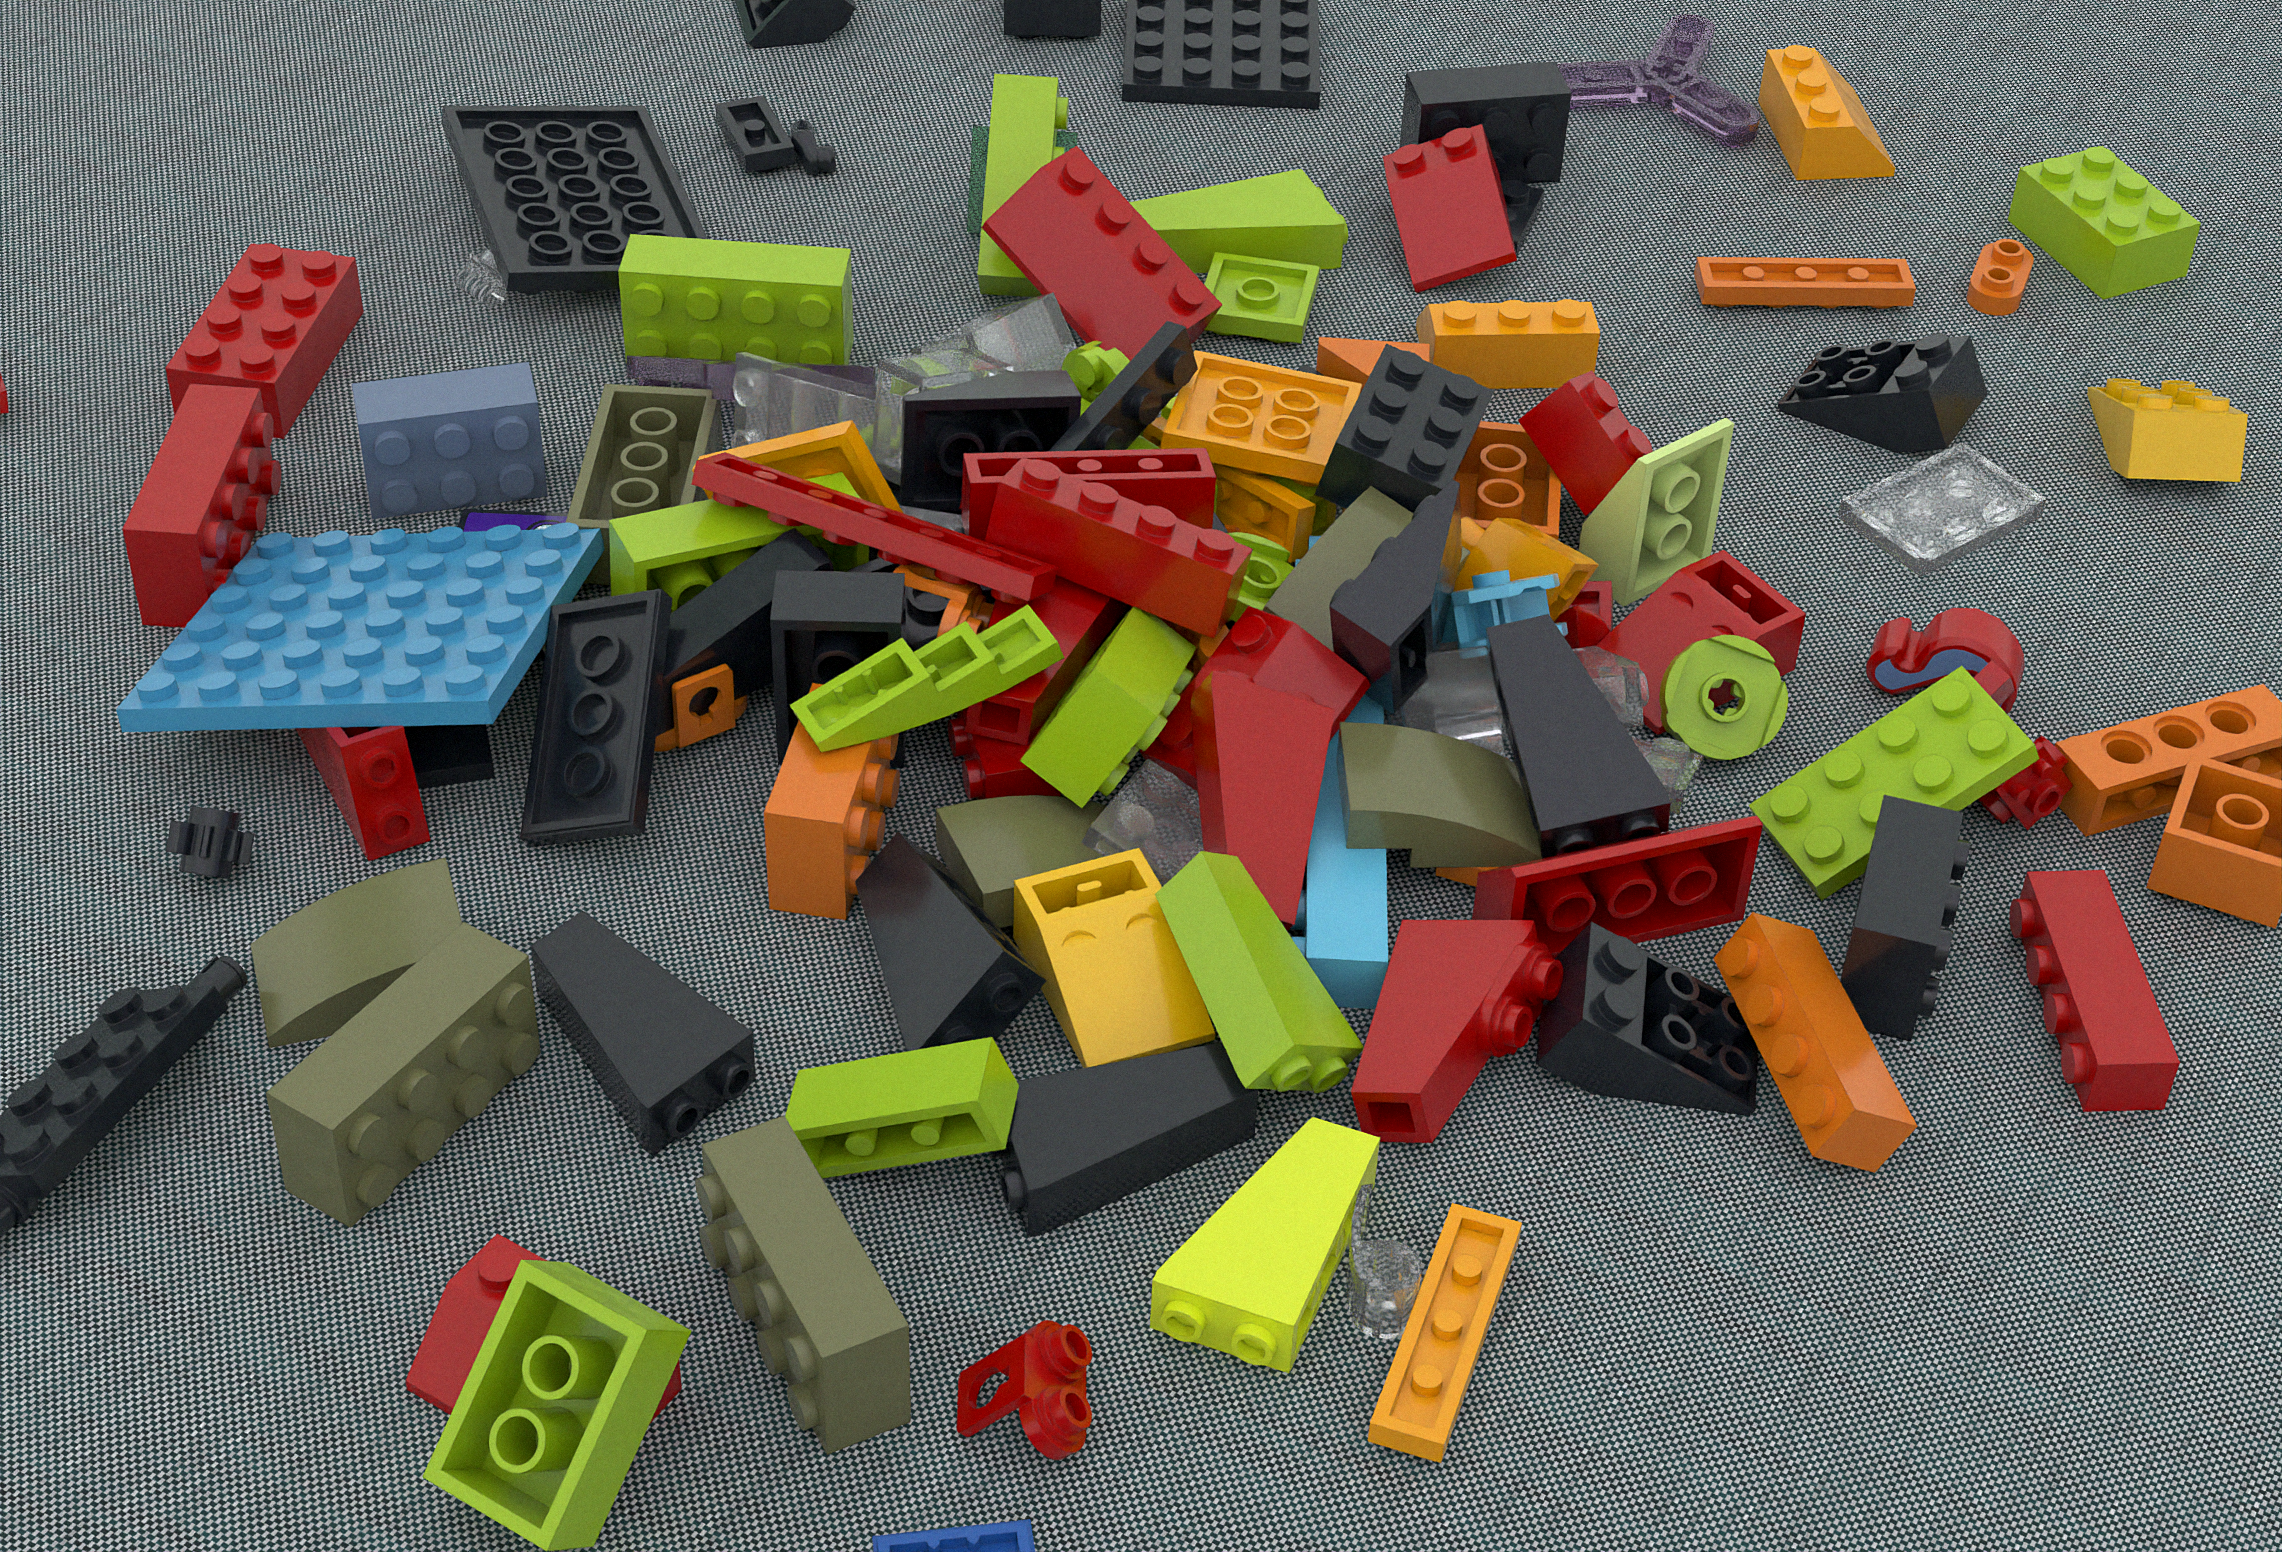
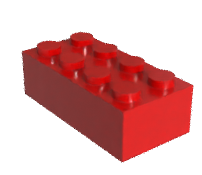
[165,243,363,439]
[122,384,281,628]

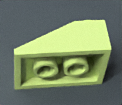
[1578,418,1734,607]

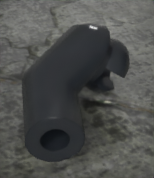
[790,120,836,176]

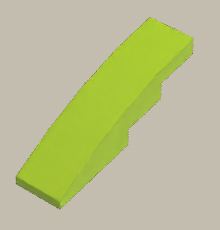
[790,605,1064,752]

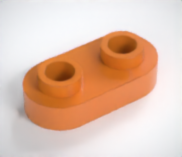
[1966,239,2034,316]

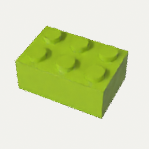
[2008,146,2201,300]
[1020,606,1196,808]
[422,1260,692,1551]

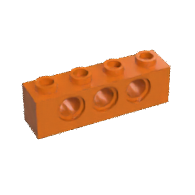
[2055,684,2282,837]

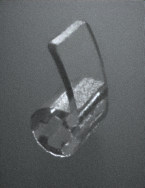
[1425,645,1506,758]
[1346,1184,1421,1339]

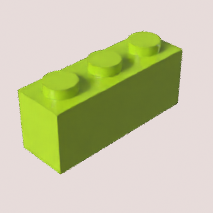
[785,1037,1019,1179]

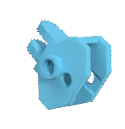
[1441,570,1568,662]

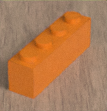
[1713,912,1918,1173]

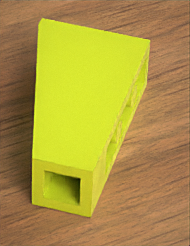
[1150,1117,1380,1373]

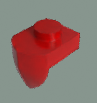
[1554,581,1613,660]

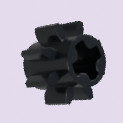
[165,806,255,879]

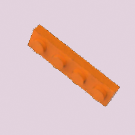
[1694,257,1916,309]

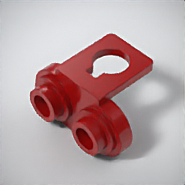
[1476,940,1563,1057]
[956,1320,1092,1460]

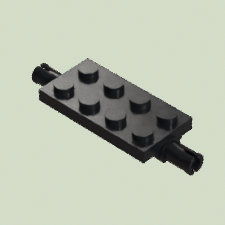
[0,956,248,1239]

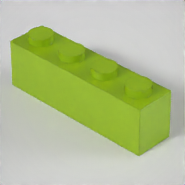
[977,73,1069,298]

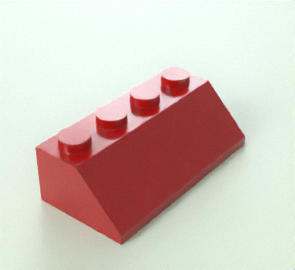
[981,146,1222,361]
[1472,816,1763,959]

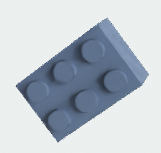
[352,362,548,519]

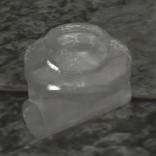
[454,248,506,309]

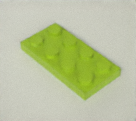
[1749,666,2039,901]

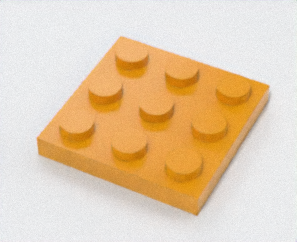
[1161,350,1362,487]

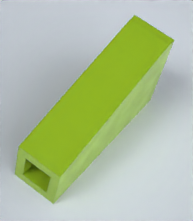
[1129,169,1348,273]
[1155,851,1364,1093]

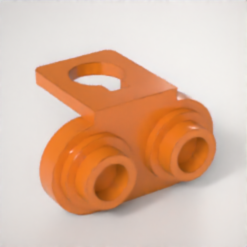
[893,562,994,638]
[654,664,748,752]

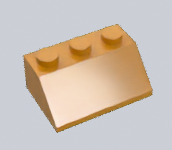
[1758,45,1895,180]
[1416,299,1600,389]

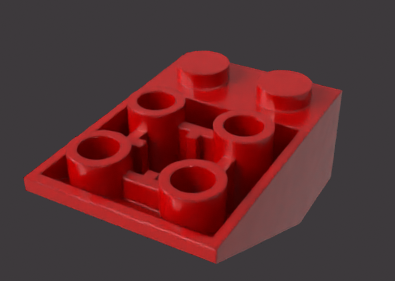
[1580,549,1806,735]

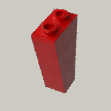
[965,575,1127,746]
[1190,670,1335,931]
[295,726,431,861]
[1351,920,1539,1143]

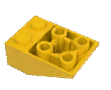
[2087,378,2248,482]
[1013,848,1215,1068]

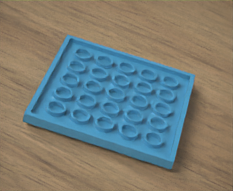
[116,523,605,732]

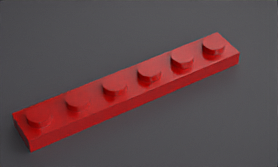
[691,452,1058,605]

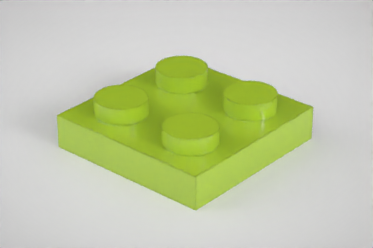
[1204,252,1320,344]

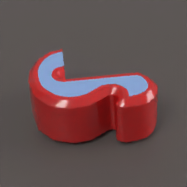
[1866,608,2025,714]

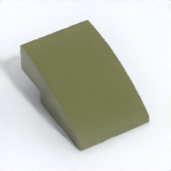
[1262,486,1471,651]
[1336,722,1542,868]
[936,795,1163,928]
[250,857,462,1048]

